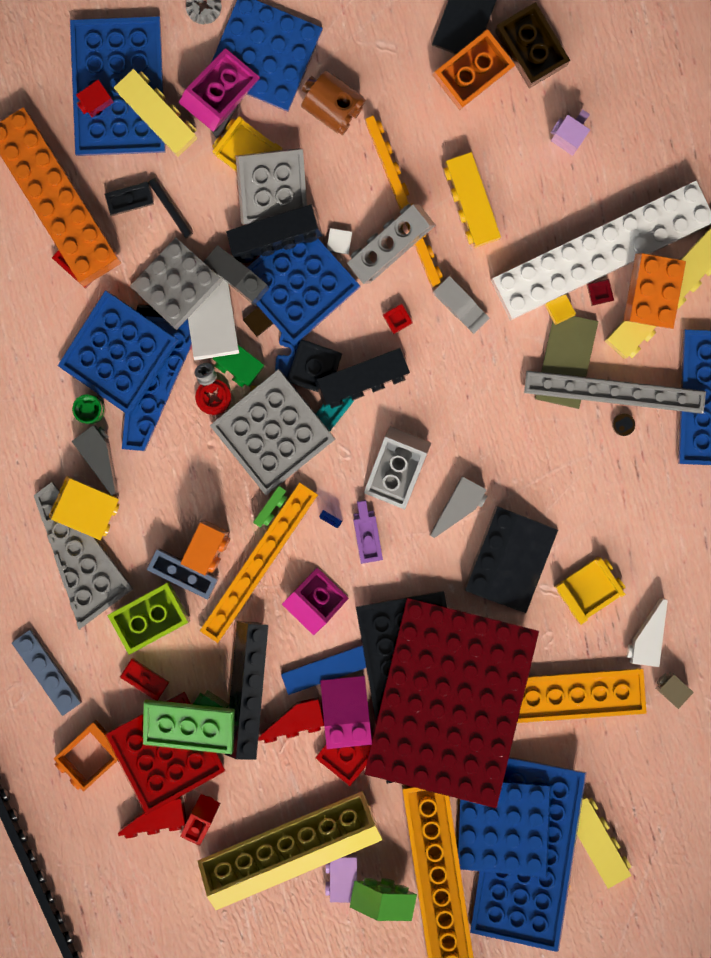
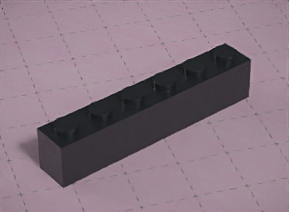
[225,621,268,760]

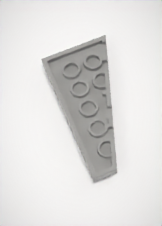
[34,482,133,630]

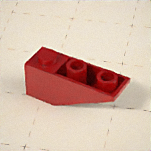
[258,697,324,743]
[118,795,187,839]

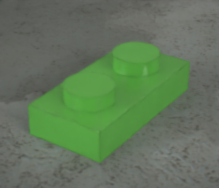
[253,486,288,528]

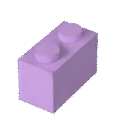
[325,853,357,903]

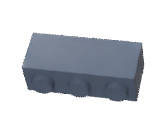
[147,549,219,600]

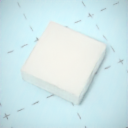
[327,228,352,255]

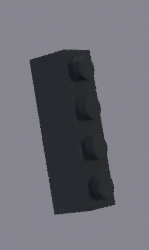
[226,204,323,263]
[315,348,410,409]

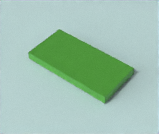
[143,700,235,754]

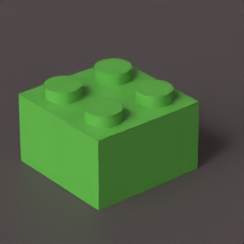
[350,878,417,921]

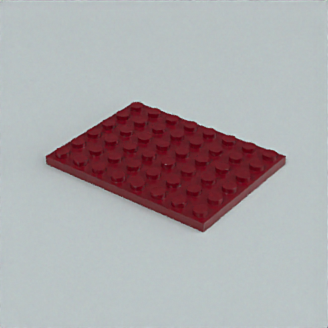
[364,598,539,808]

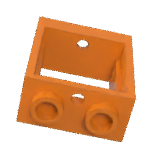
[53,720,118,792]

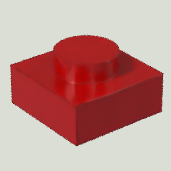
[382,304,413,335]

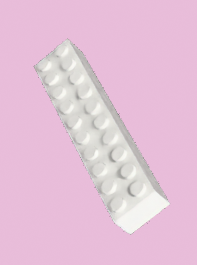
[491,181,711,321]

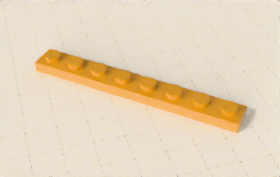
[365,115,443,288]
[200,482,318,643]

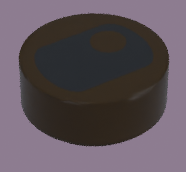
[612,414,635,436]

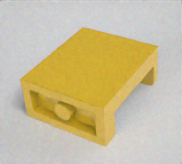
[212,116,283,172]
[48,476,120,540]
[554,557,626,625]

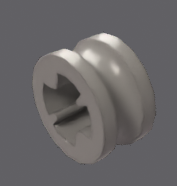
[194,363,217,385]

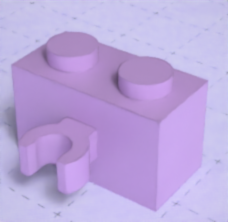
[551,109,590,156]

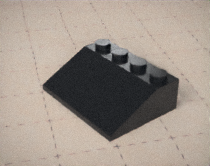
[464,506,558,613]

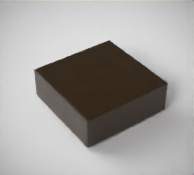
[243,307,273,337]

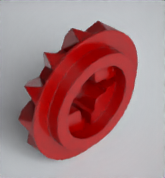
[195,380,231,415]

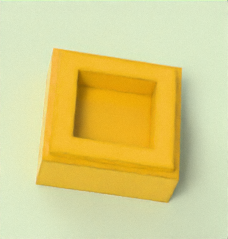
[545,294,576,325]

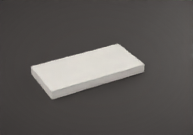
[188,271,239,360]

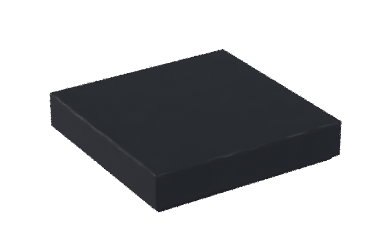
[287,339,343,393]

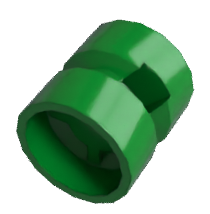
[72,394,106,424]

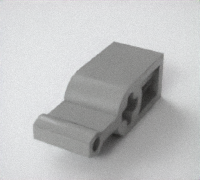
[433,276,490,334]

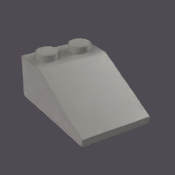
[364,426,432,510]

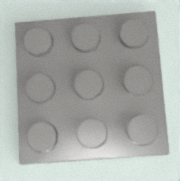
[236,148,307,224]
[130,238,223,330]

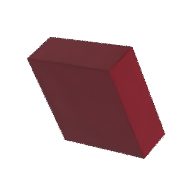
[587,279,614,306]

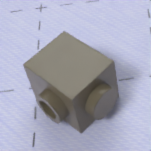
[655,672,694,709]

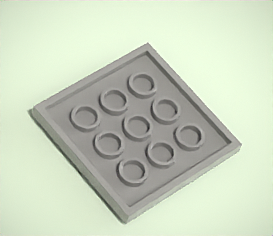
[210,369,336,495]

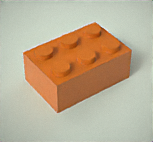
[432,29,515,111]
[623,253,686,329]
[180,520,231,576]

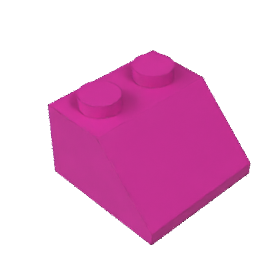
[282,568,349,635]

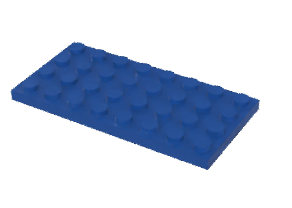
[470,757,587,952]

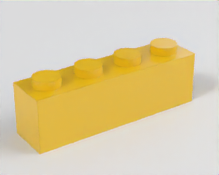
[443,152,501,248]

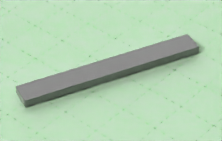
[524,371,706,414]

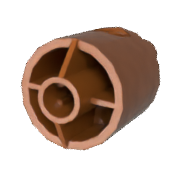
[301,70,366,136]

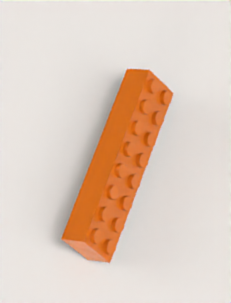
[0,107,122,287]

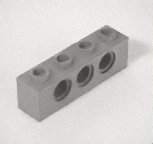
[347,204,436,284]

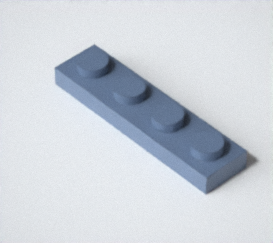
[12,630,82,716]

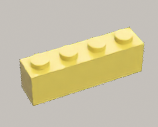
[114,69,197,157]
[577,794,632,889]

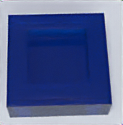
[319,510,343,528]

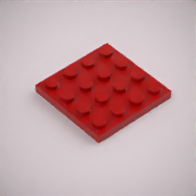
[104,692,225,815]

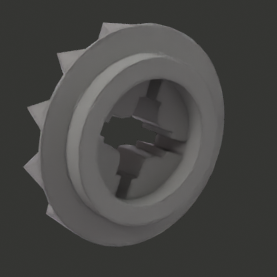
[186,0,222,24]

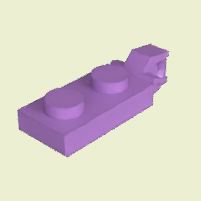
[353,500,383,564]

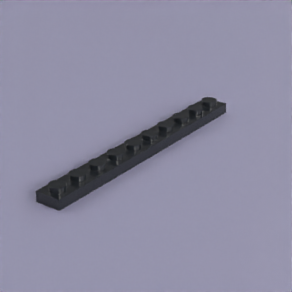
[0,777,82,958]

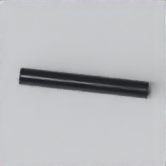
[148,178,193,238]

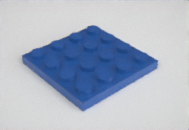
[212,0,323,112]
[247,239,361,346]
[58,291,179,415]
[458,782,551,877]

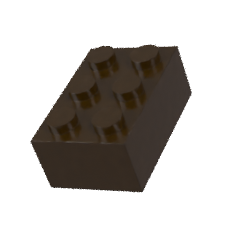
[495,2,570,89]

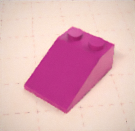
[179,48,260,132]
[320,676,372,749]

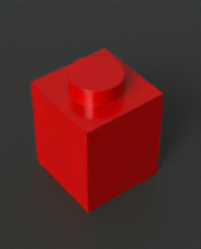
[76,80,114,117]

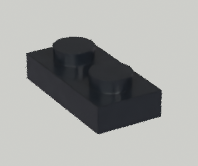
[104,182,154,216]

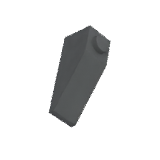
[203,245,269,306]
[72,425,118,495]

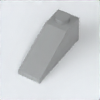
[430,477,487,538]

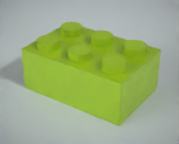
[107,582,191,655]

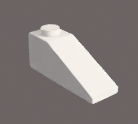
[627,598,668,667]

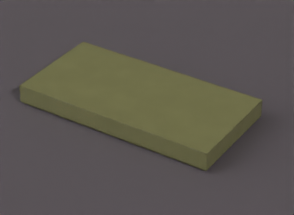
[535,316,599,409]

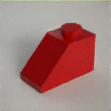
[180,794,221,846]

